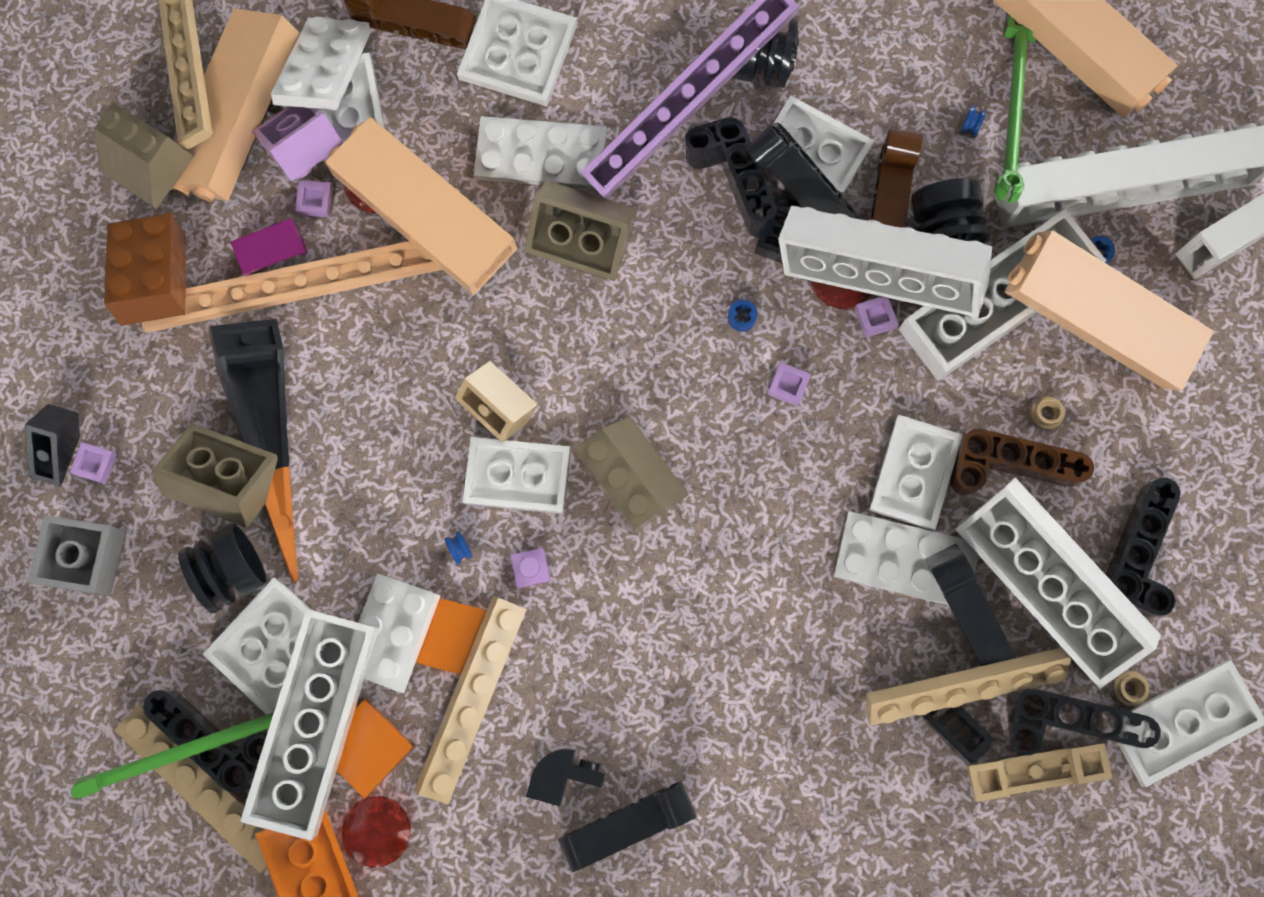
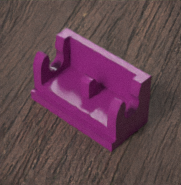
[230,218,308,276]

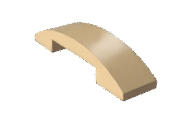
[967,743,1113,802]

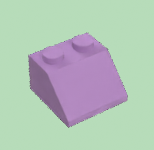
[252,106,343,181]

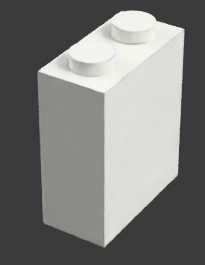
[1175,193,1264,280]

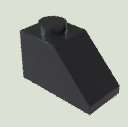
[25,404,80,487]

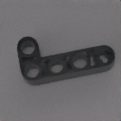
[685,117,777,238]
[746,122,859,219]
[1105,477,1181,618]
[925,543,1017,666]
[1009,689,1161,756]
[143,690,268,792]
[558,781,697,872]

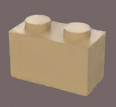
[455,361,538,443]

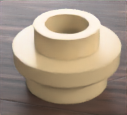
[1030,396,1065,430]
[1113,671,1149,706]

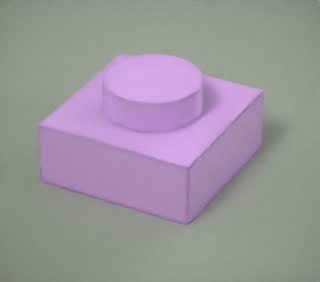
[295,181,333,217]
[855,296,899,338]
[767,362,811,407]
[69,442,117,485]
[510,548,551,589]

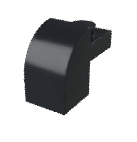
[526,748,606,806]

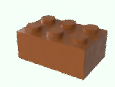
[104,213,186,326]

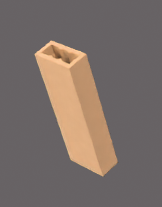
[993,0,1178,118]
[171,8,300,202]
[325,116,517,296]
[1004,230,1214,390]

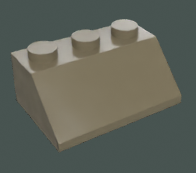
[94,102,194,209]
[524,180,638,281]
[575,416,689,534]
[152,423,278,528]

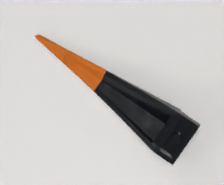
[209,319,298,583]

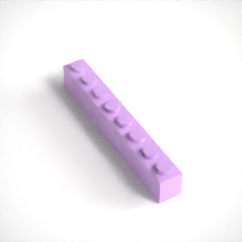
[581,0,799,199]

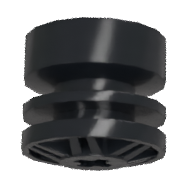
[732,10,799,88]
[911,178,990,244]
[178,523,268,613]

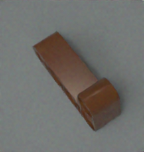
[344,0,476,49]
[871,129,923,228]
[950,429,1094,496]

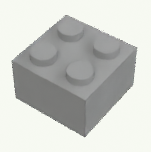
[28,515,126,597]

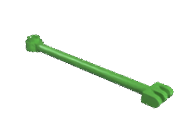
[994,15,1036,203]
[71,712,274,799]

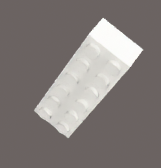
[778,206,992,317]
[899,209,1107,381]
[955,477,1161,689]
[240,609,379,841]

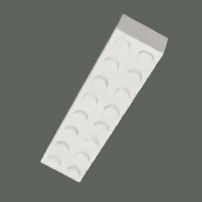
[994,123,1264,229]

